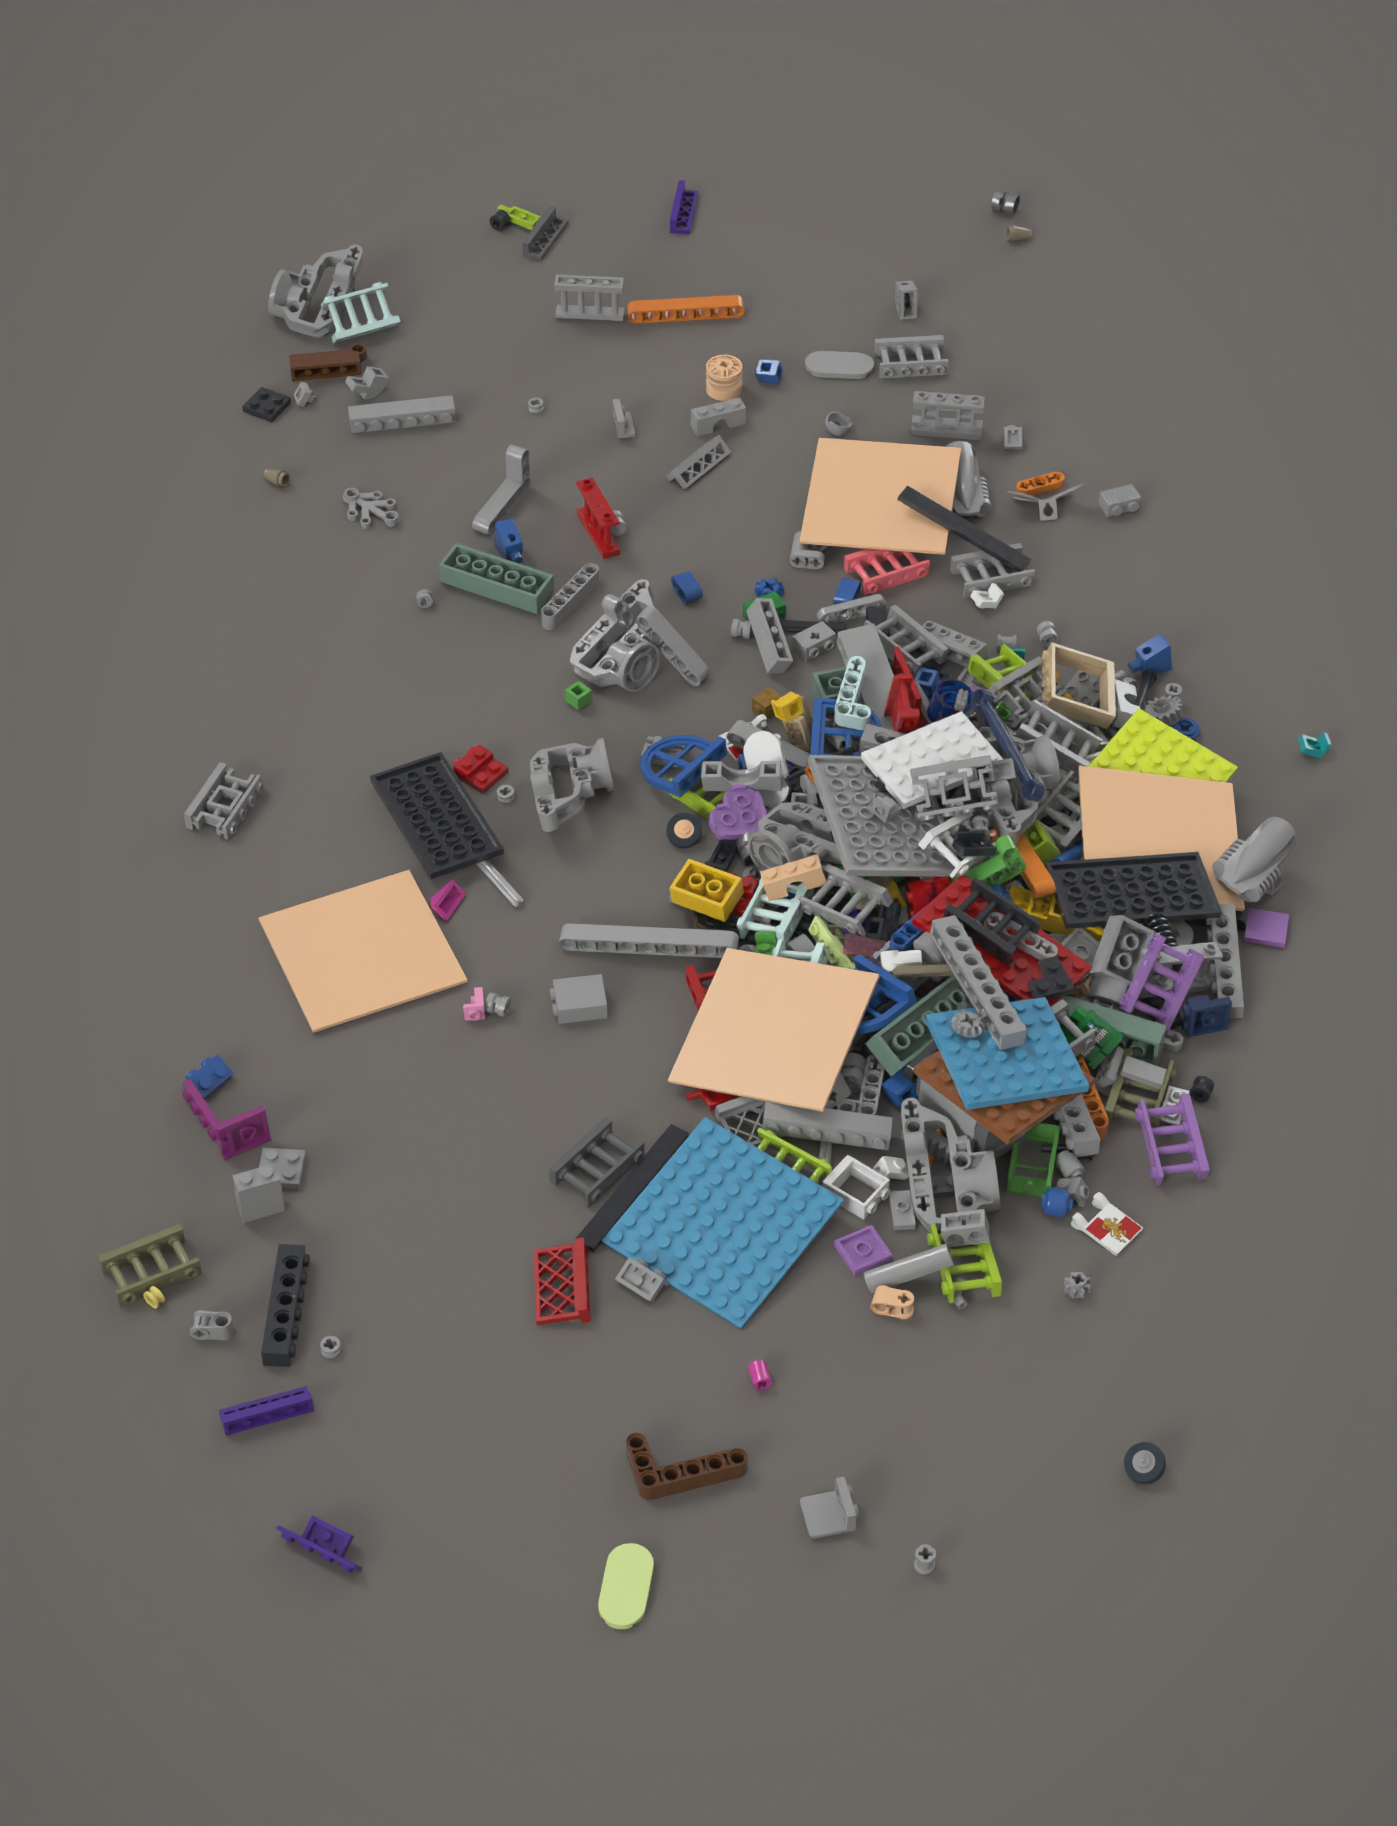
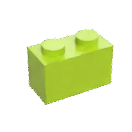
[1023,819,1060,865]

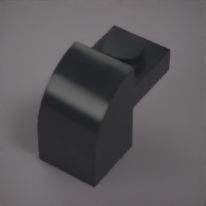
[863,903,902,942]

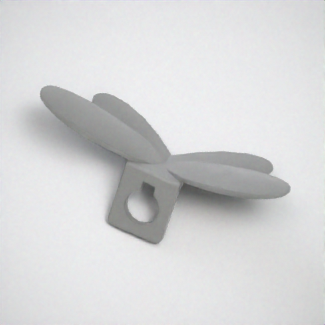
[1007,484,1085,521]

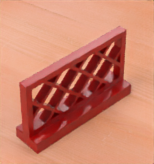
[892,647,926,730]
[534,1237,591,1325]

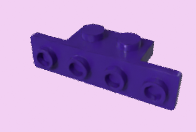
[276,1515,363,1573]

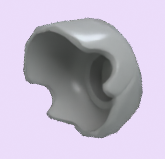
[825,412,853,436]

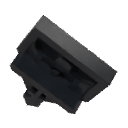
[952,825,997,857]

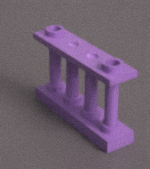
[1120,933,1205,1031]
[1135,1093,1210,1186]

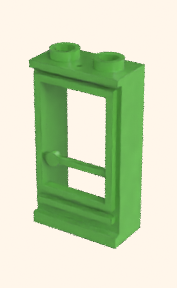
[1007,1123,1060,1198]

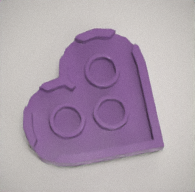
[709,784,767,840]

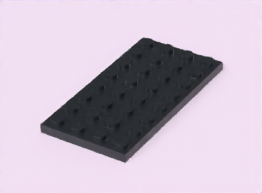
[370,752,504,879]
[1045,852,1222,929]

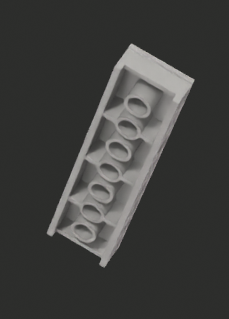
[836,624,894,731]

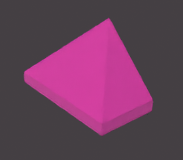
[430,880,466,921]

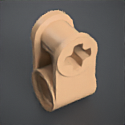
[870,1285,914,1319]

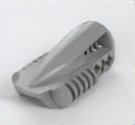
[946,441,992,517]
[1212,817,1297,902]

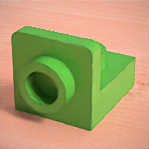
[755,931,777,956]

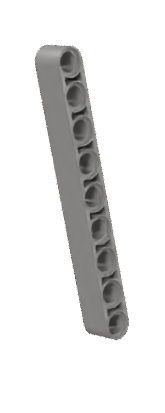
[559,924,739,958]

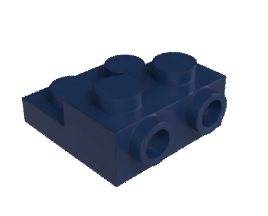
[1180,995,1232,1038]

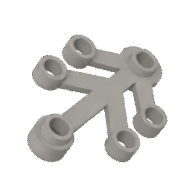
[343,488,399,529]

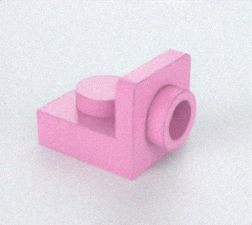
[463,987,485,1021]

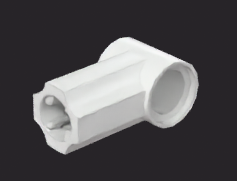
[880,950,922,973]

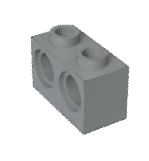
[941,1209,990,1247]

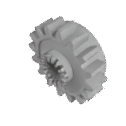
[1143,695,1184,726]

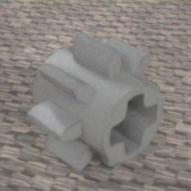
[1064,1272,1091,1299]

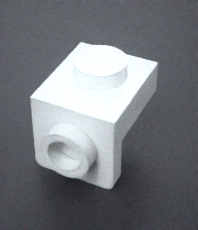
[970,583,1004,609]
[873,1156,909,1180]

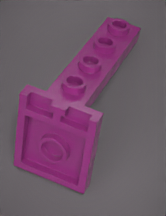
[182,1080,271,1160]

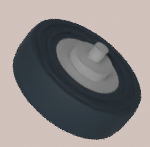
[1124,1442,1166,1484]

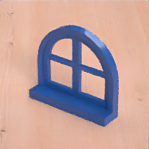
[810,698,882,756]
[640,735,728,798]
[853,954,917,1034]

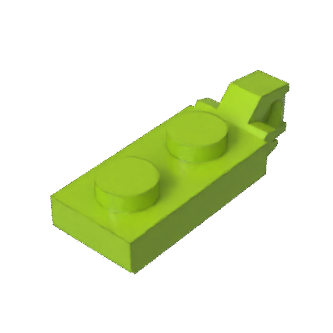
[497,204,541,230]

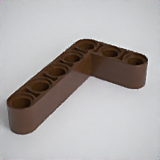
[626,1433,748,1500]

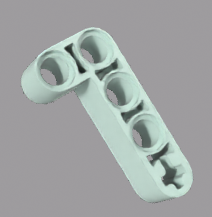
[834,656,871,730]

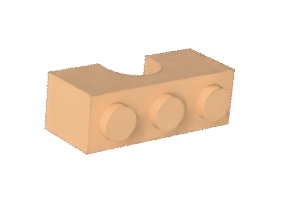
[760,854,826,902]

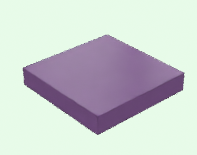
[1244,908,1289,948]
[834,1225,893,1276]

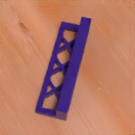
[670,180,698,234]
[219,1386,314,1436]

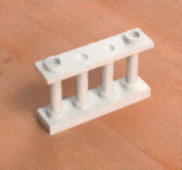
[918,812,998,878]

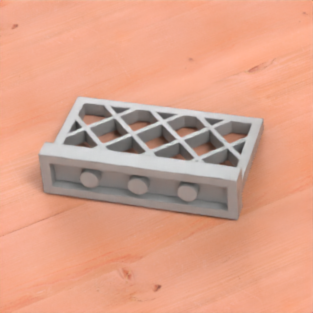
[715,1097,784,1147]

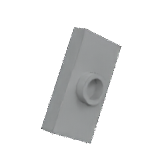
[889,1190,916,1231]

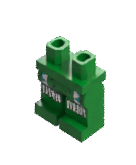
[1060,1006,1124,1070]

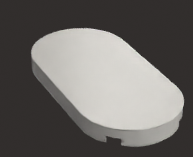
[744,731,791,805]

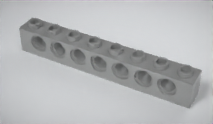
[930,915,1027,1050]

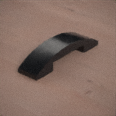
[704,839,738,872]

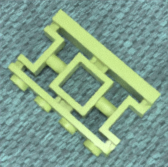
[809,916,880,969]

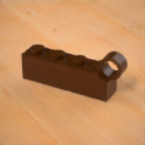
[289,343,367,381]

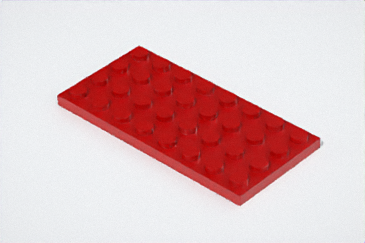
[911,875,1092,1007]

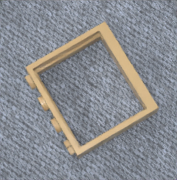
[1042,643,1116,729]

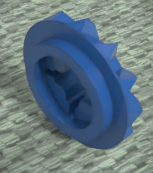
[754,578,784,597]
[1170,718,1200,740]

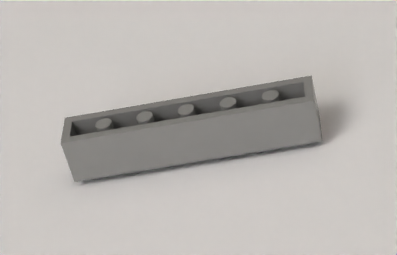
[348,395,456,433]
[762,1101,893,1150]

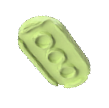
[598,1543,654,1629]

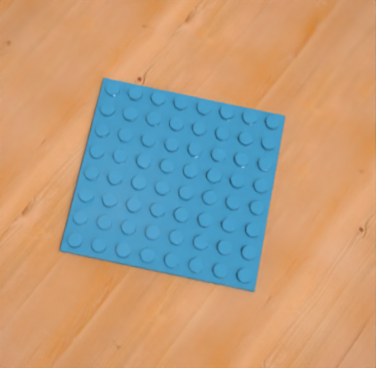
[602,1117,844,1329]

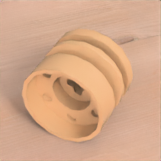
[706,355,743,401]

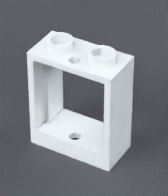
[822,1155,890,1220]

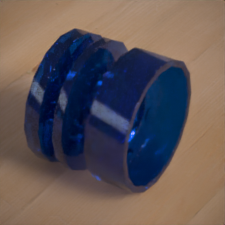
[927,679,973,723]

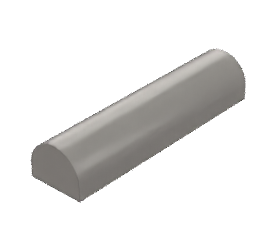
[864,1243,954,1294]

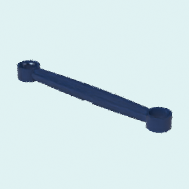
[971,689,1045,802]

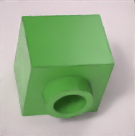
[565,681,592,710]

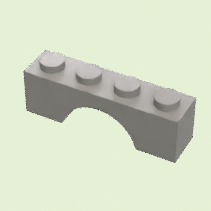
[701,761,783,791]

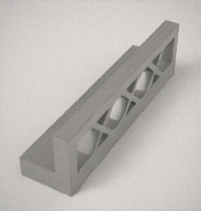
[665,435,731,490]

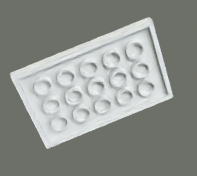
[861,711,1003,809]

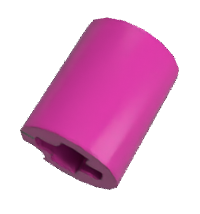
[748,1360,772,1391]

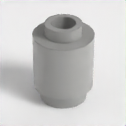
[1055,1150,1085,1178]

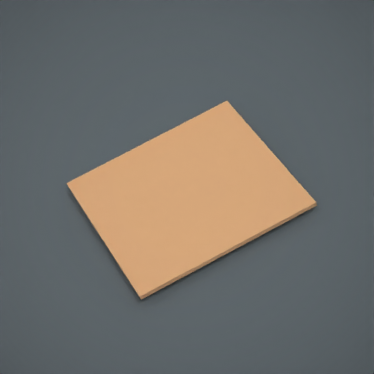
[800,438,961,555]
[1078,766,1245,911]
[258,870,467,1033]
[668,948,880,1112]

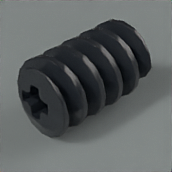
[1142,913,1179,946]

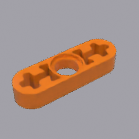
[1016,472,1065,496]

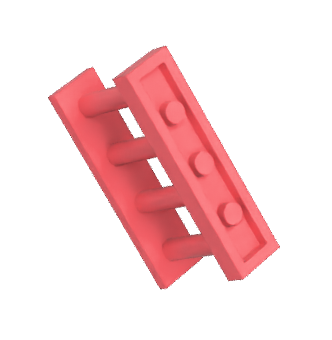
[844,549,930,596]

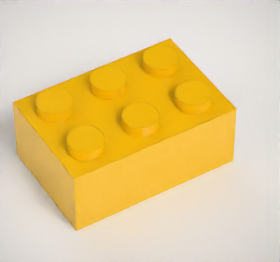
[669,859,744,922]

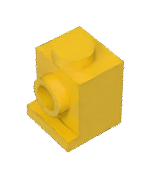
[771,691,805,723]

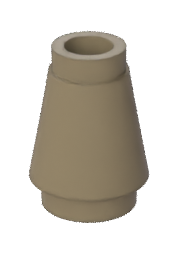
[1006,225,1032,242]
[263,469,290,488]

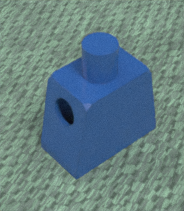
[494,518,523,564]
[1128,634,1172,674]

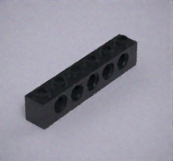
[261,1244,310,1367]

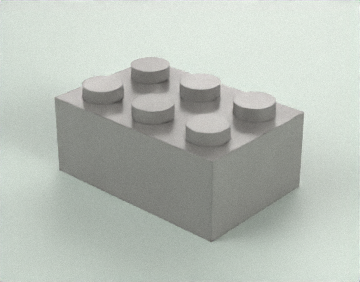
[1089,915,1155,987]

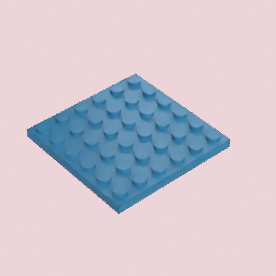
[925,997,1089,1110]

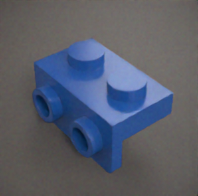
[185,1054,234,1098]

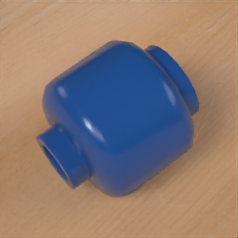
[1041,1187,1073,1218]

